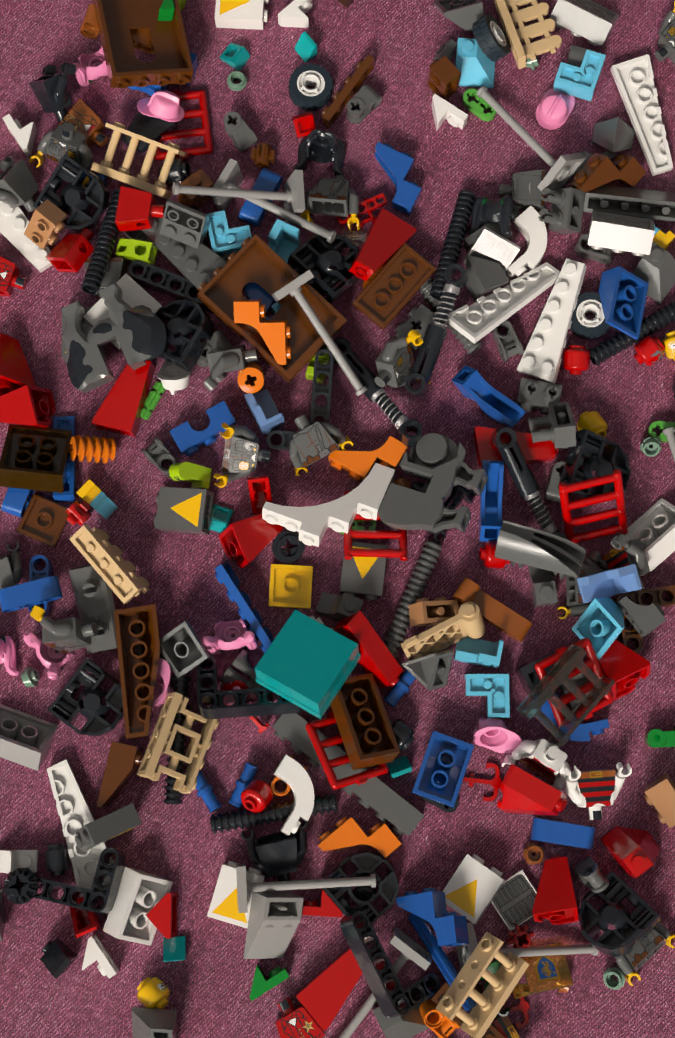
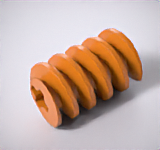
[238,362,264,393]
[69,435,116,464]

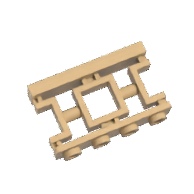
[137,692,219,794]

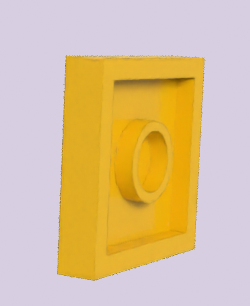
[268,564,313,609]

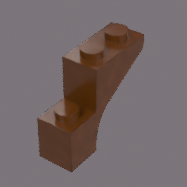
[569,153,646,192]

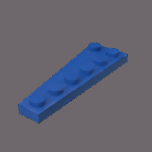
[214,560,274,654]

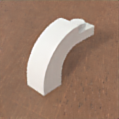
[506,206,547,280]
[273,755,315,835]

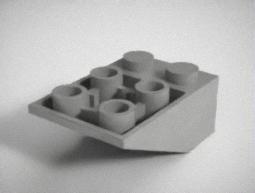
[243,891,304,959]

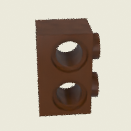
[427,55,461,100]

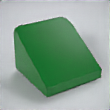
[158,0,175,21]

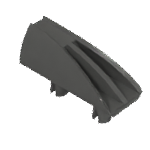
[494,520,586,579]
[69,564,117,653]

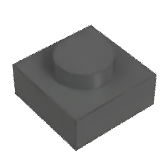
[433,39,457,60]

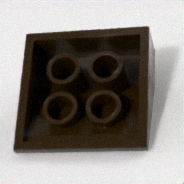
[0,424,72,493]

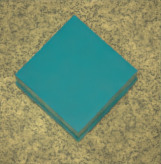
[255,610,361,719]

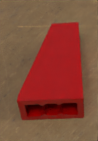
[349,208,417,281]
[92,360,155,437]
[473,426,558,469]
[332,611,403,688]
[296,947,363,1031]

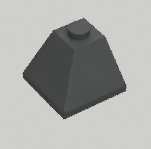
[434,0,484,32]
[632,242,675,304]
[160,620,210,678]
[372,1003,429,1038]

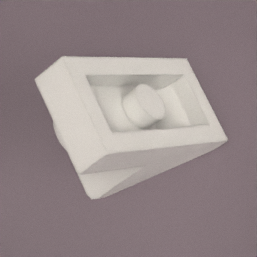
[278,0,313,28]
[431,94,468,130]
[3,114,37,158]
[0,850,39,873]
[82,934,119,979]

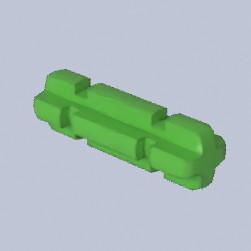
[140,382,166,420]

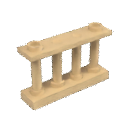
[91,121,185,199]
[435,931,529,1038]

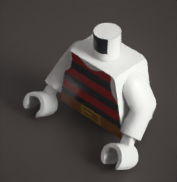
[502,738,571,792]
[564,762,632,820]

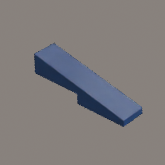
[53,416,76,502]

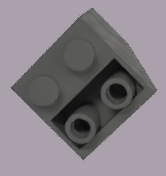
[160,199,210,249]
[132,1007,177,1038]

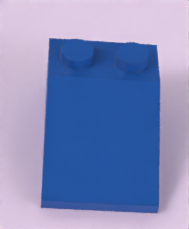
[599,266,649,340]
[412,731,474,808]

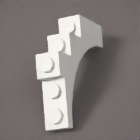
[262,463,395,547]

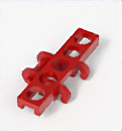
[335,193,388,228]

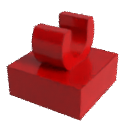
[292,111,316,138]

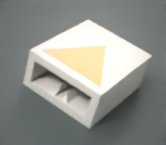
[215,0,269,30]
[442,854,505,925]
[207,861,265,928]

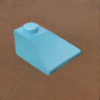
[455,38,495,89]
[572,597,625,659]

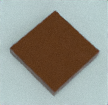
[16,493,69,548]

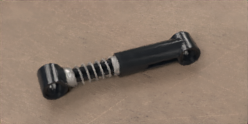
[405,264,469,396]
[333,337,422,447]
[492,427,567,539]

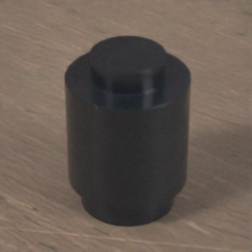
[45,843,69,876]

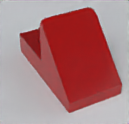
[301,888,343,917]

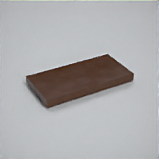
[352,243,437,330]

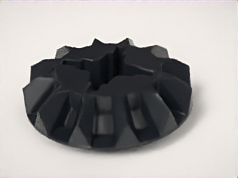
[271,530,305,563]
[3,868,38,904]

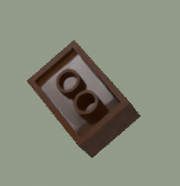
[97,741,145,808]

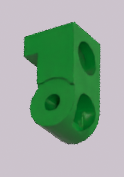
[645,725,675,748]

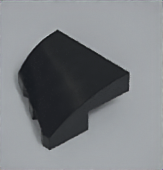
[121,111,177,153]

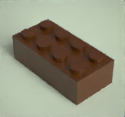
[330,673,400,770]

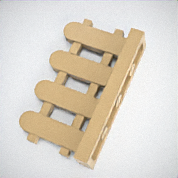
[494,0,562,69]
[69,524,149,604]

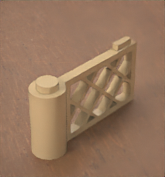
[401,602,486,661]

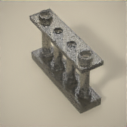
[516,645,615,748]

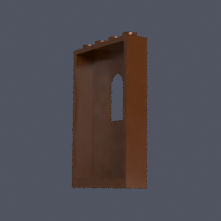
[93,0,194,89]
[198,234,347,383]

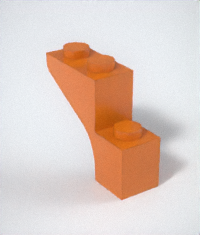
[233,299,292,365]
[328,436,408,481]
[318,816,401,858]

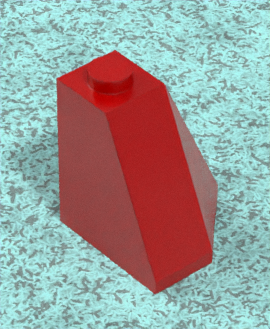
[0,333,36,396]
[0,385,56,428]
[218,514,283,568]
[598,639,651,701]
[497,764,567,816]
[599,826,661,878]
[532,855,579,925]

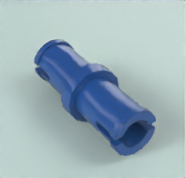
[384,670,416,708]
[229,762,259,808]
[196,770,222,813]

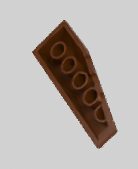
[114,604,161,739]

